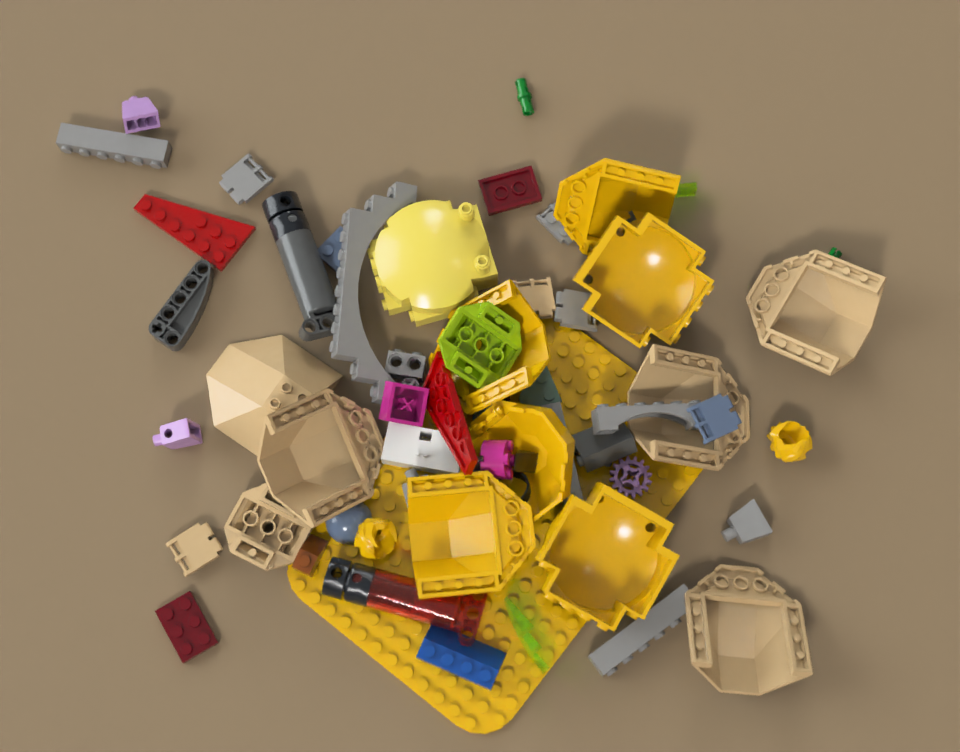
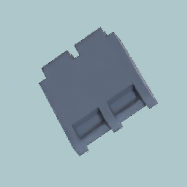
[686,393,742,445]

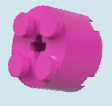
[480,440,516,480]

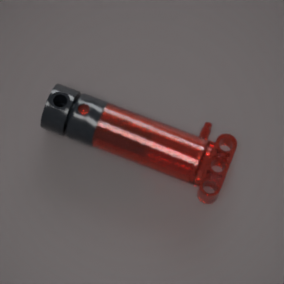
[322,556,487,646]

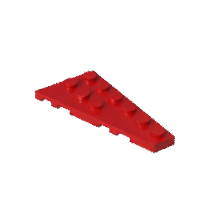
[134,194,256,272]
[423,351,478,475]

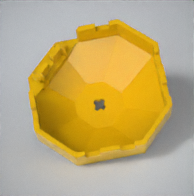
[459,400,575,522]

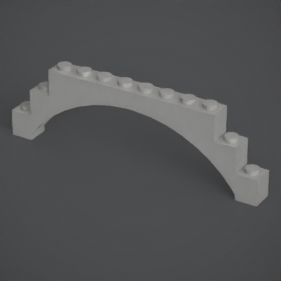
[329,181,417,404]

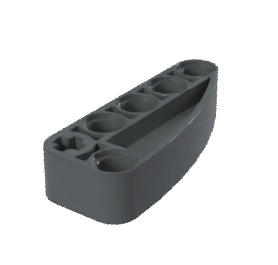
[148,260,214,351]

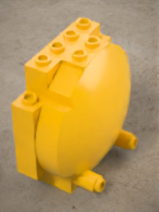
[572,212,714,348]
[536,481,680,632]

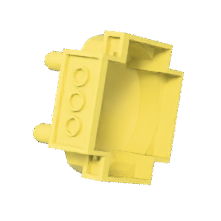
[367,200,498,327]

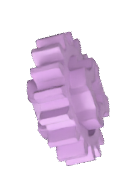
[609,456,652,499]

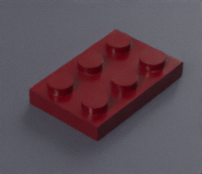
[478,165,542,216]
[155,591,219,663]

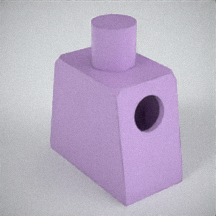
[122,96,160,134]
[153,418,203,449]

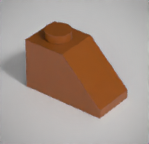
[291,534,329,578]

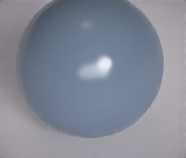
[325,502,372,545]

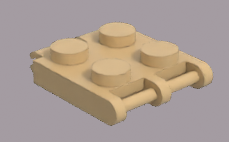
[512,277,556,319]
[166,522,223,577]

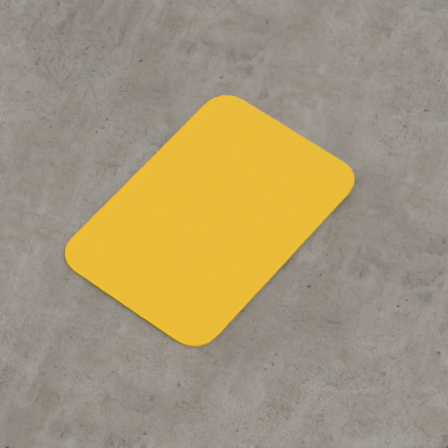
[287,312,703,734]

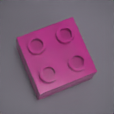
[379,381,429,427]

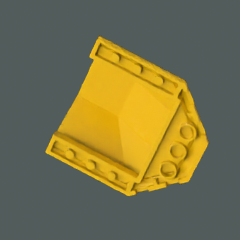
[553,158,681,255]
[428,279,551,415]
[407,470,536,599]

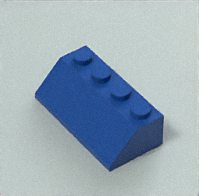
[416,621,507,691]

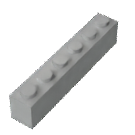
[56,123,172,169]
[588,584,689,677]

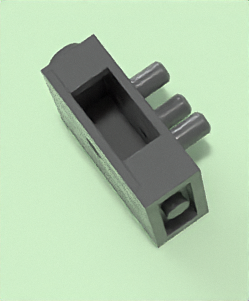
[572,423,637,473]

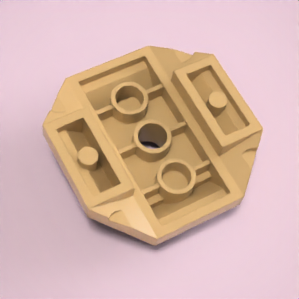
[224,483,313,571]

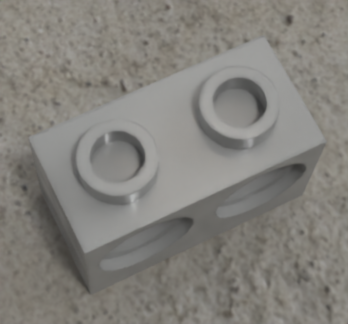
[385,349,427,383]

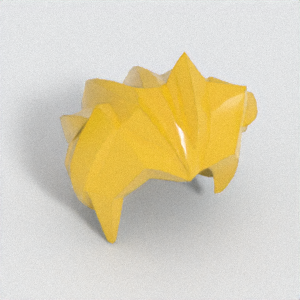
[766,421,812,462]
[354,518,397,560]

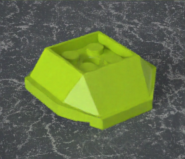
[438,301,522,389]

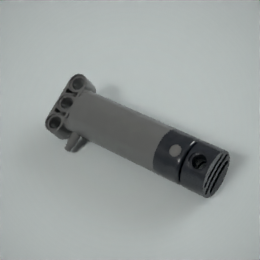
[262,191,337,342]

